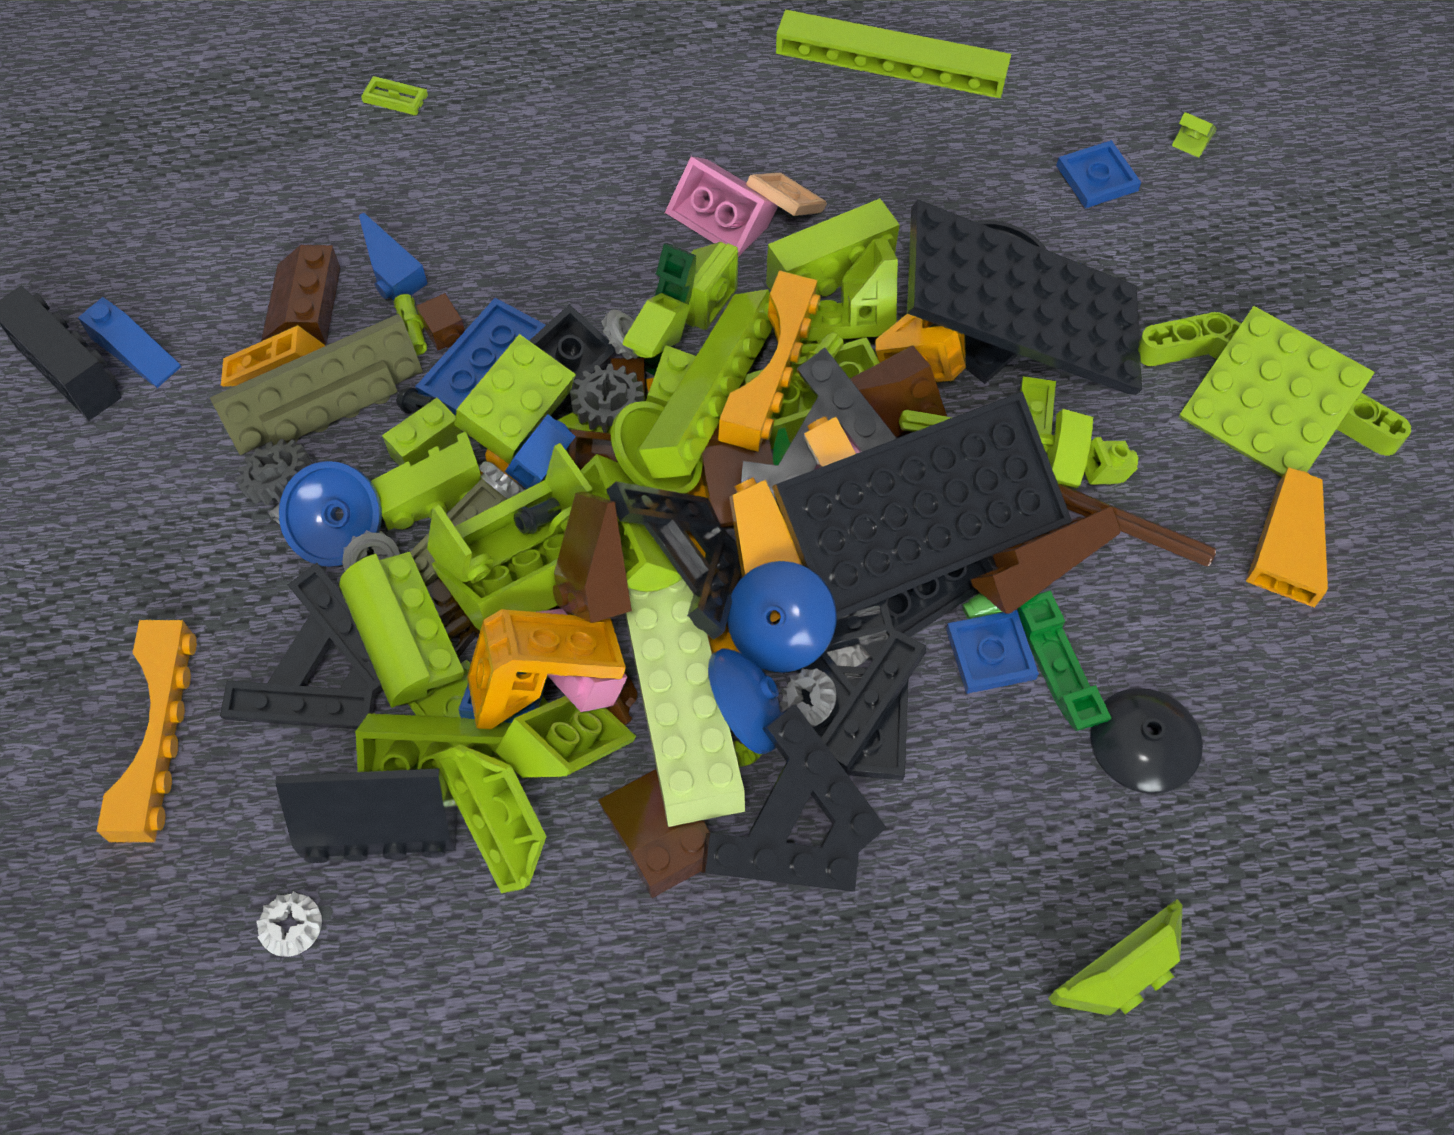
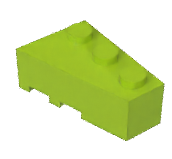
[371,431,482,530]

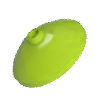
[611,401,702,494]

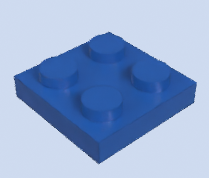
[1056,140,1142,208]
[946,610,1039,694]

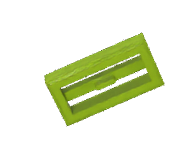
[361,76,428,115]

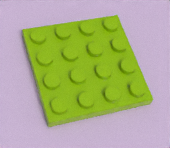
[1179,306,1375,477]

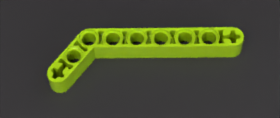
[1138,312,1411,456]

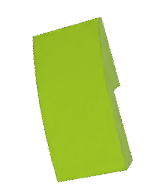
[1048,409,1093,488]

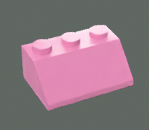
[665,156,778,257]

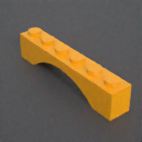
[718,271,821,452]
[96,620,197,842]

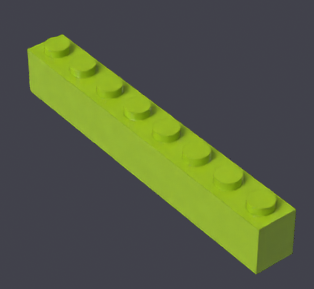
[776,9,1011,99]
[639,289,773,479]

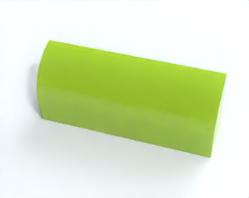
[580,454,682,592]

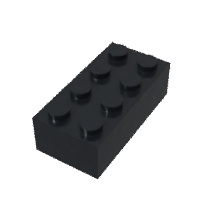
[0,285,122,421]
[529,304,616,419]

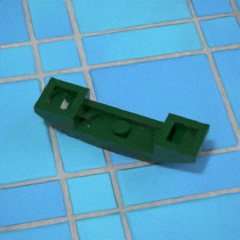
[637,243,696,376]

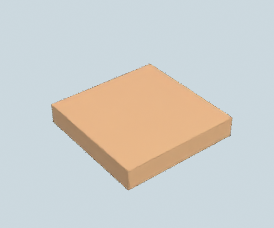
[746,173,827,216]

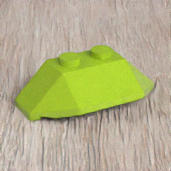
[432,744,547,893]
[1048,899,1183,1016]

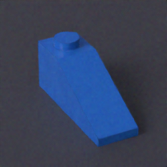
[359,212,428,301]
[78,297,181,388]

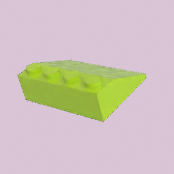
[431,531,565,630]

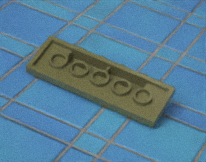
[210,314,423,455]

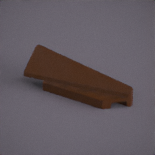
[971,506,1120,614]

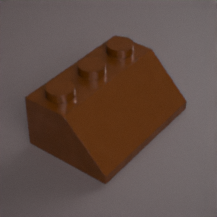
[261,245,341,344]

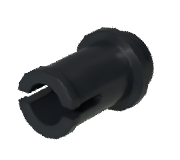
[396,387,436,414]
[514,497,562,534]

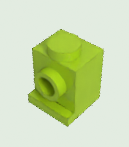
[1085,437,1138,485]

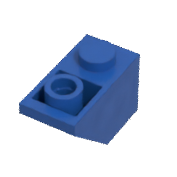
[505,414,576,489]

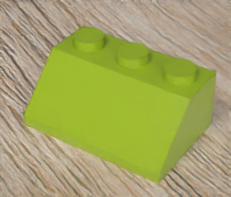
[495,696,636,778]

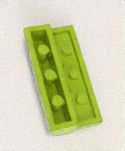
[339,552,464,708]

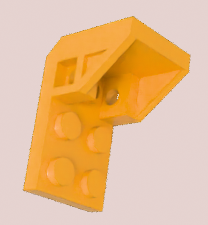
[876,314,966,382]
[467,609,626,729]

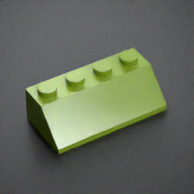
[355,713,515,805]

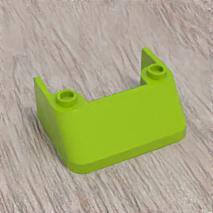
[427,443,593,583]

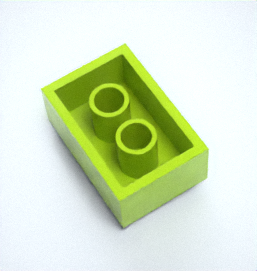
[454,334,576,464]

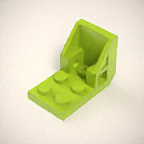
[800,238,898,342]

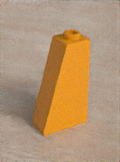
[1246,467,1328,608]
[729,477,802,622]

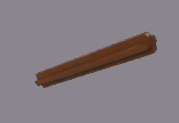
[1058,484,1216,566]

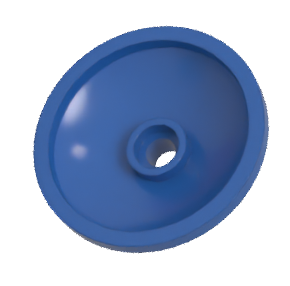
[279,461,382,567]
[727,561,837,672]
[708,648,781,754]

